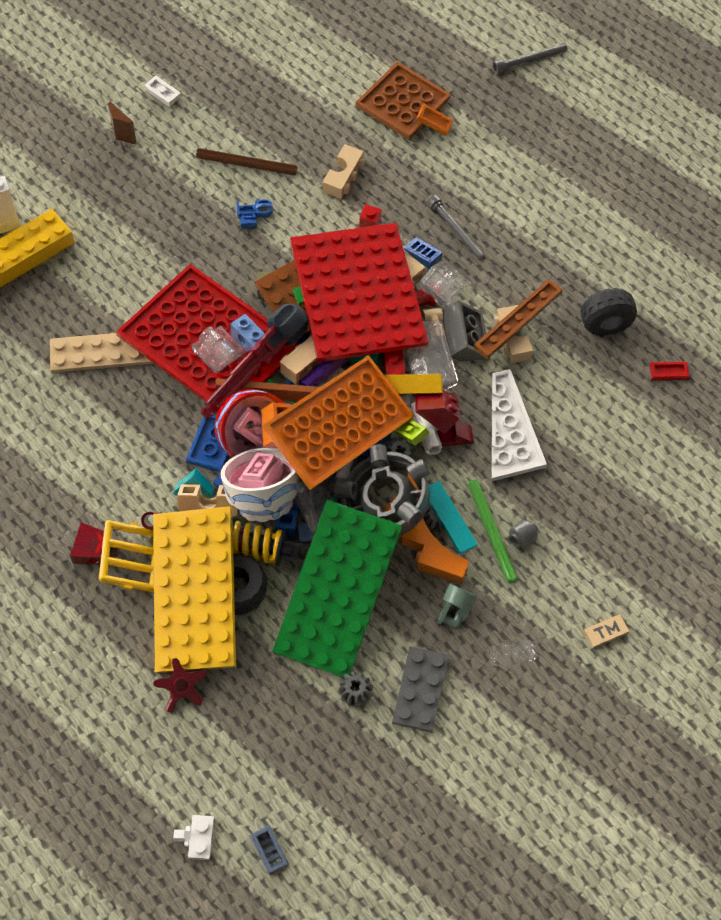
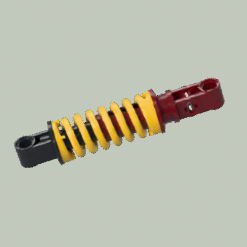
[141,511,310,567]

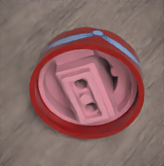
[215,389,285,458]

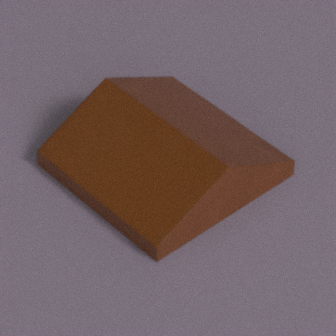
[108,102,136,144]

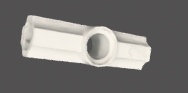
[410,402,442,455]

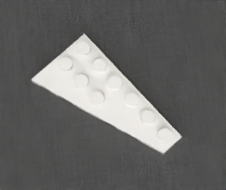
[491,369,547,482]

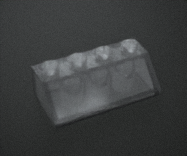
[404,320,459,390]

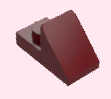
[437,420,474,447]

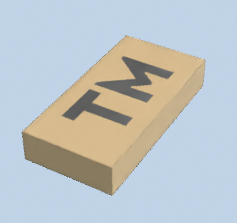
[584,614,629,648]

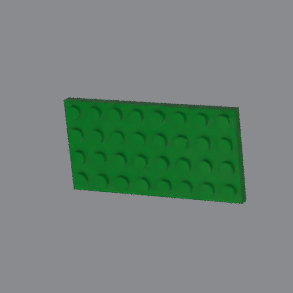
[272,500,403,677]

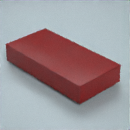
[650,362,689,381]

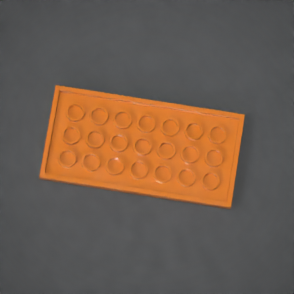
[262,355,415,490]

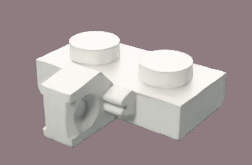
[173,815,214,860]

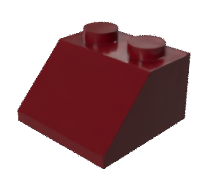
[415,390,460,434]

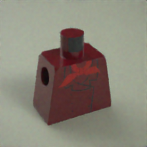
[70,522,120,565]

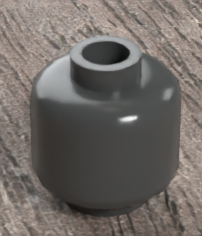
[509,520,538,549]

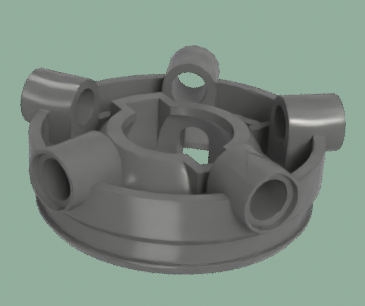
[334,444,430,536]

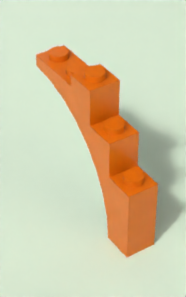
[385,473,469,585]

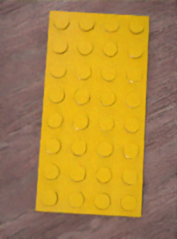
[153,506,236,673]

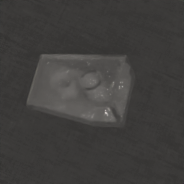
[418,259,472,308]
[295,477,341,534]

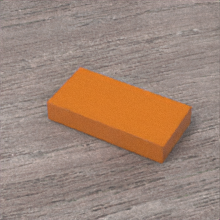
[416,104,453,136]

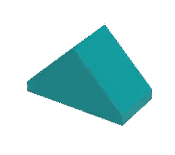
[173,468,215,498]

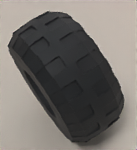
[580,288,637,336]
[233,554,267,615]

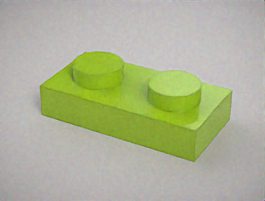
[394,419,429,445]

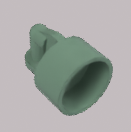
[437,583,477,628]

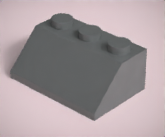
[442,300,490,362]

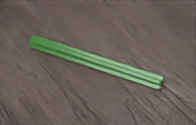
[468,479,517,583]

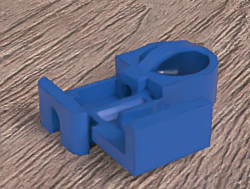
[236,199,273,229]

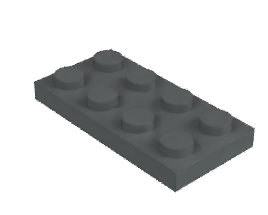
[392,646,449,733]

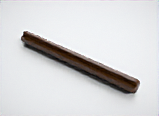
[196,148,298,175]

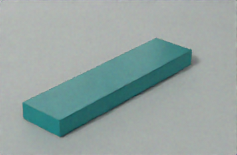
[429,481,478,555]

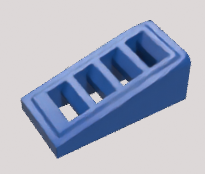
[404,237,442,270]

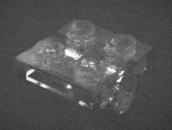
[192,325,245,373]

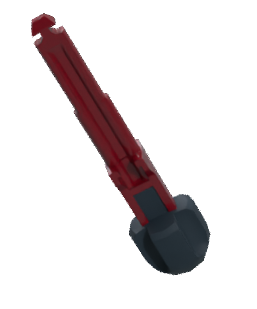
[201,304,308,418]

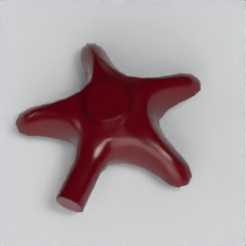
[153,658,206,713]

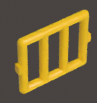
[99,520,154,592]

